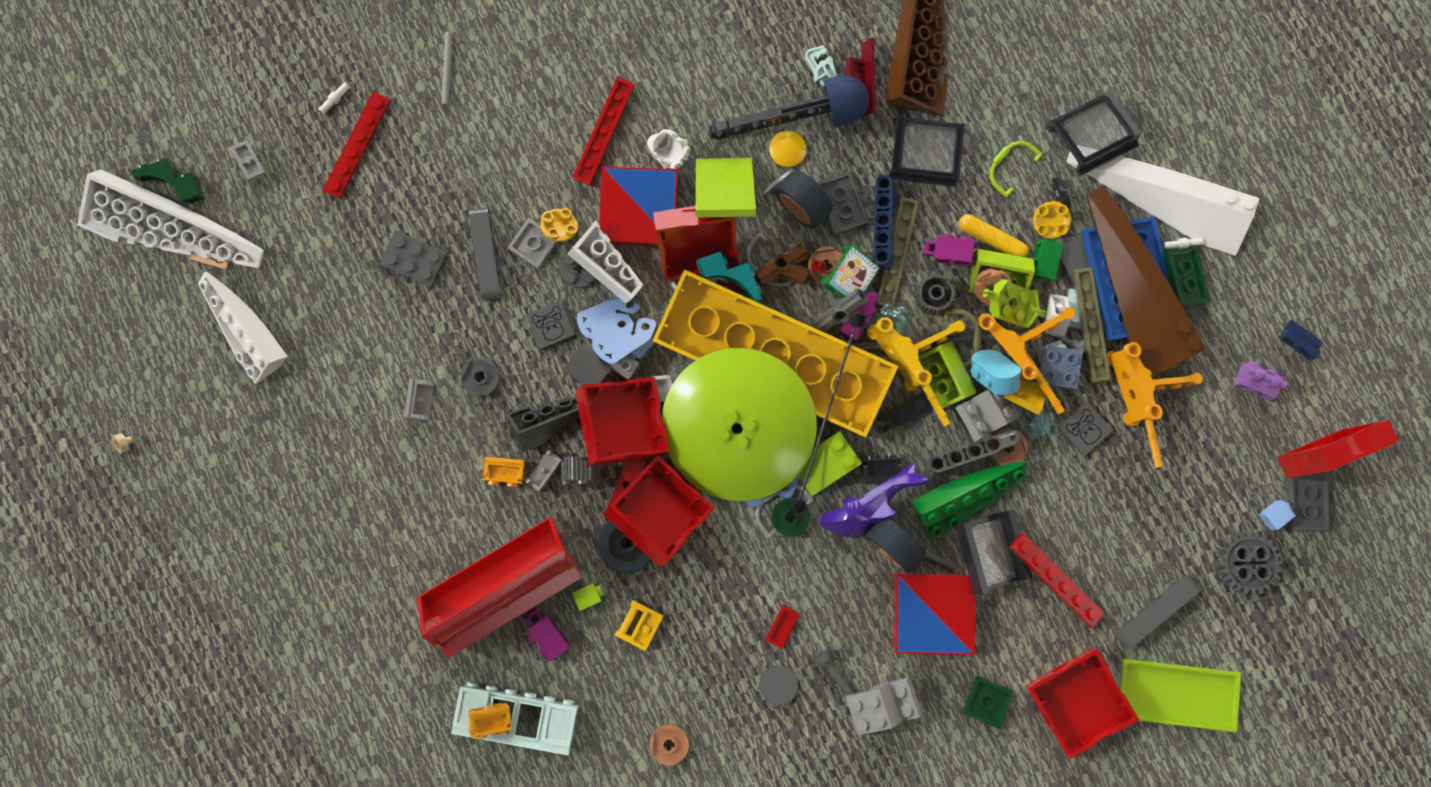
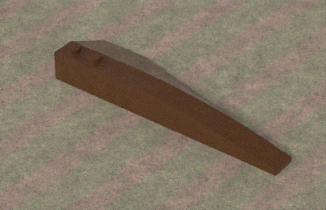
[886,0,948,116]
[1086,186,1206,377]

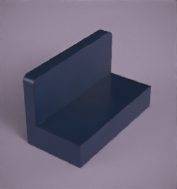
[1278,320,1322,360]

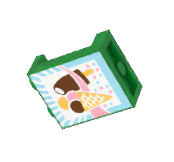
[820,245,880,298]

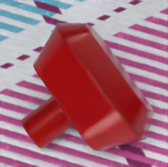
[811,260,827,273]

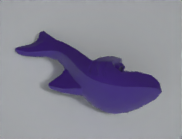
[820,463,930,538]

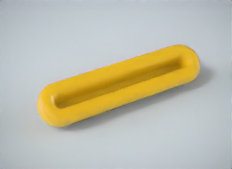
[959,214,1029,258]

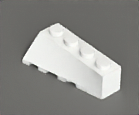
[568,221,643,303]

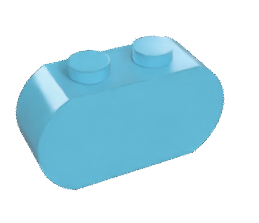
[971,350,1021,395]

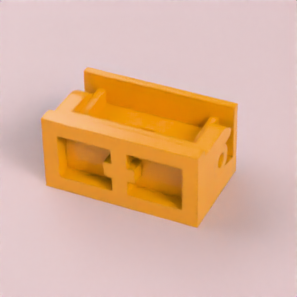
[483,457,526,487]
[466,702,512,739]

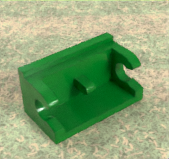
[1033,238,1063,282]

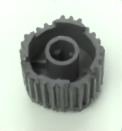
[914,273,956,315]
[561,456,600,485]

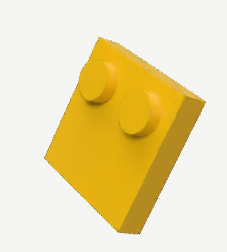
[1004,374,1046,415]

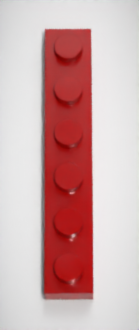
[572,77,635,186]
[322,92,391,200]
[1009,533,1104,628]

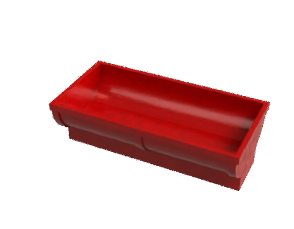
[417,516,582,658]

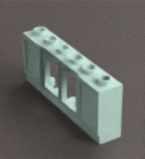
[451,682,579,755]

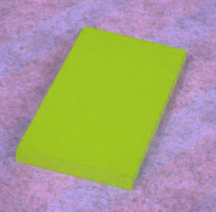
[696,158,756,217]
[1120,658,1241,732]

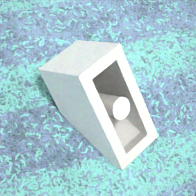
[1045,293,1071,337]

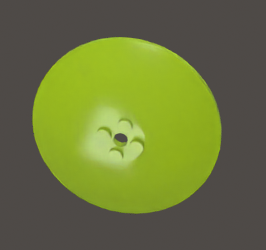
[662,348,817,501]

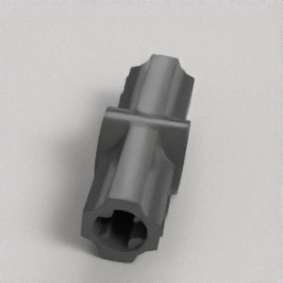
[814,288,868,333]

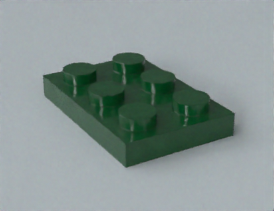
[1163,247,1211,307]

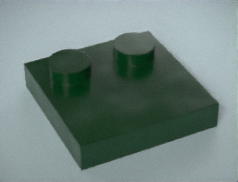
[962,676,1013,729]

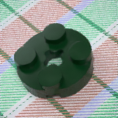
[771,498,810,537]

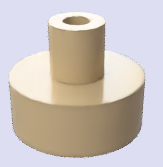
[112,433,134,454]

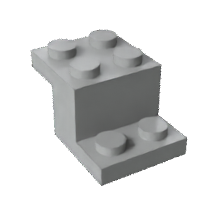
[956,389,1022,441]
[846,677,922,736]

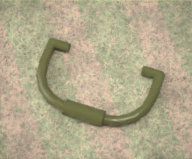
[944,309,981,368]

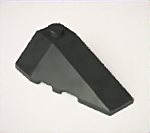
[505,397,580,452]

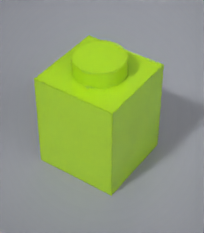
[572,583,604,611]

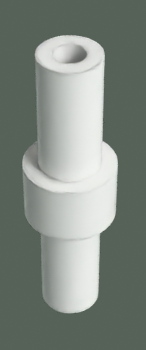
[319,82,350,114]
[1163,238,1203,250]

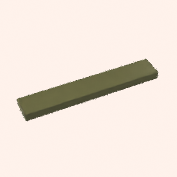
[875,197,919,310]
[1072,267,1111,383]

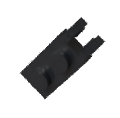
[876,393,932,432]

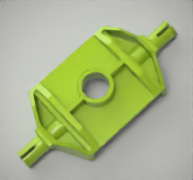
[983,280,1047,328]

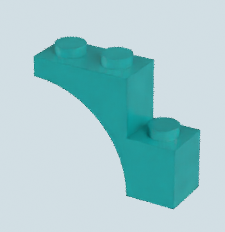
[696,252,762,301]

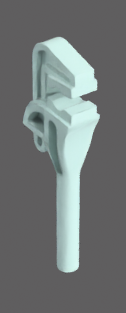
[805,45,837,87]

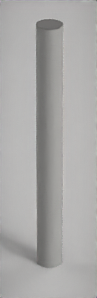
[441,32,453,106]

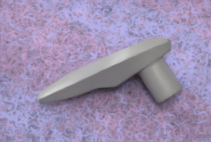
[763,171,792,195]
[1055,336,1085,353]

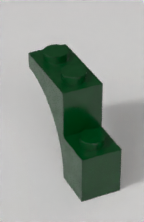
[131,158,205,205]

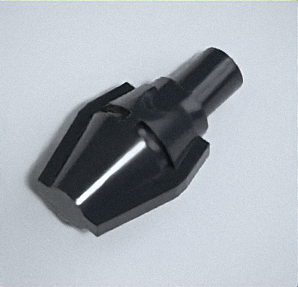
[1051,176,1070,208]

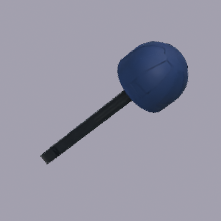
[709,75,869,140]

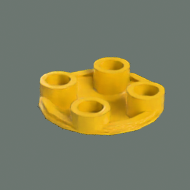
[769,131,807,167]
[1033,201,1072,239]
[540,208,578,242]

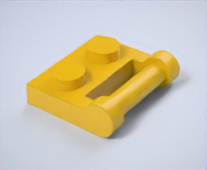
[615,600,664,651]

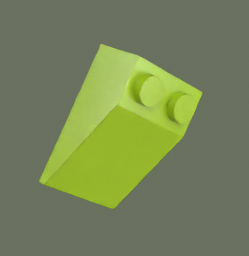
[799,431,862,496]

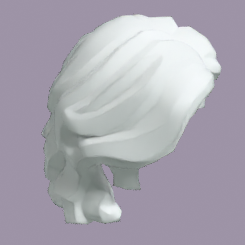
[647,129,690,169]

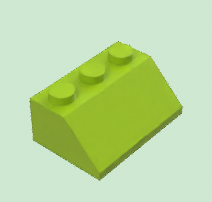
[968,249,1035,293]
[918,341,977,408]

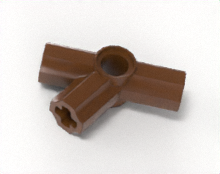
[754,244,810,287]

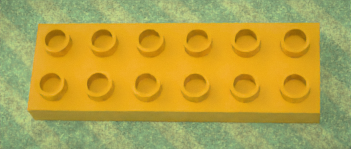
[653,270,898,437]

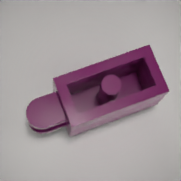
[923,234,978,267]
[839,292,878,343]
[524,607,571,661]

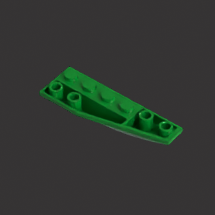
[912,461,1027,541]

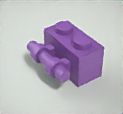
[1233,362,1287,400]

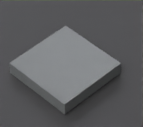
[507,217,558,270]

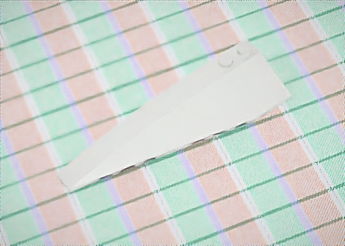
[1066,146,1259,256]
[77,169,264,268]

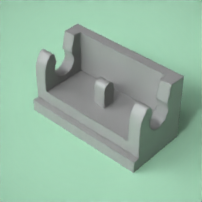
[230,140,265,187]
[404,379,434,421]
[526,450,563,492]

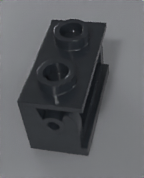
[861,455,903,484]

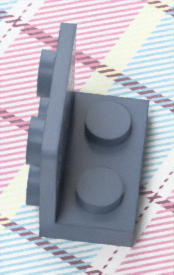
[1040,345,1083,389]

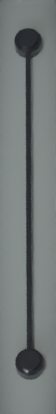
[790,312,867,516]

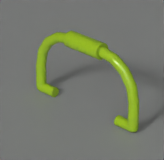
[989,141,1043,197]

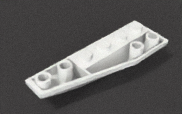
[198,272,288,384]

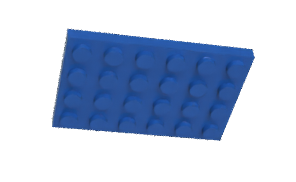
[1081,216,1171,341]

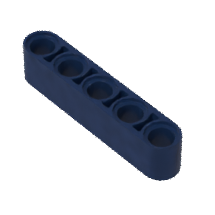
[873,175,896,269]

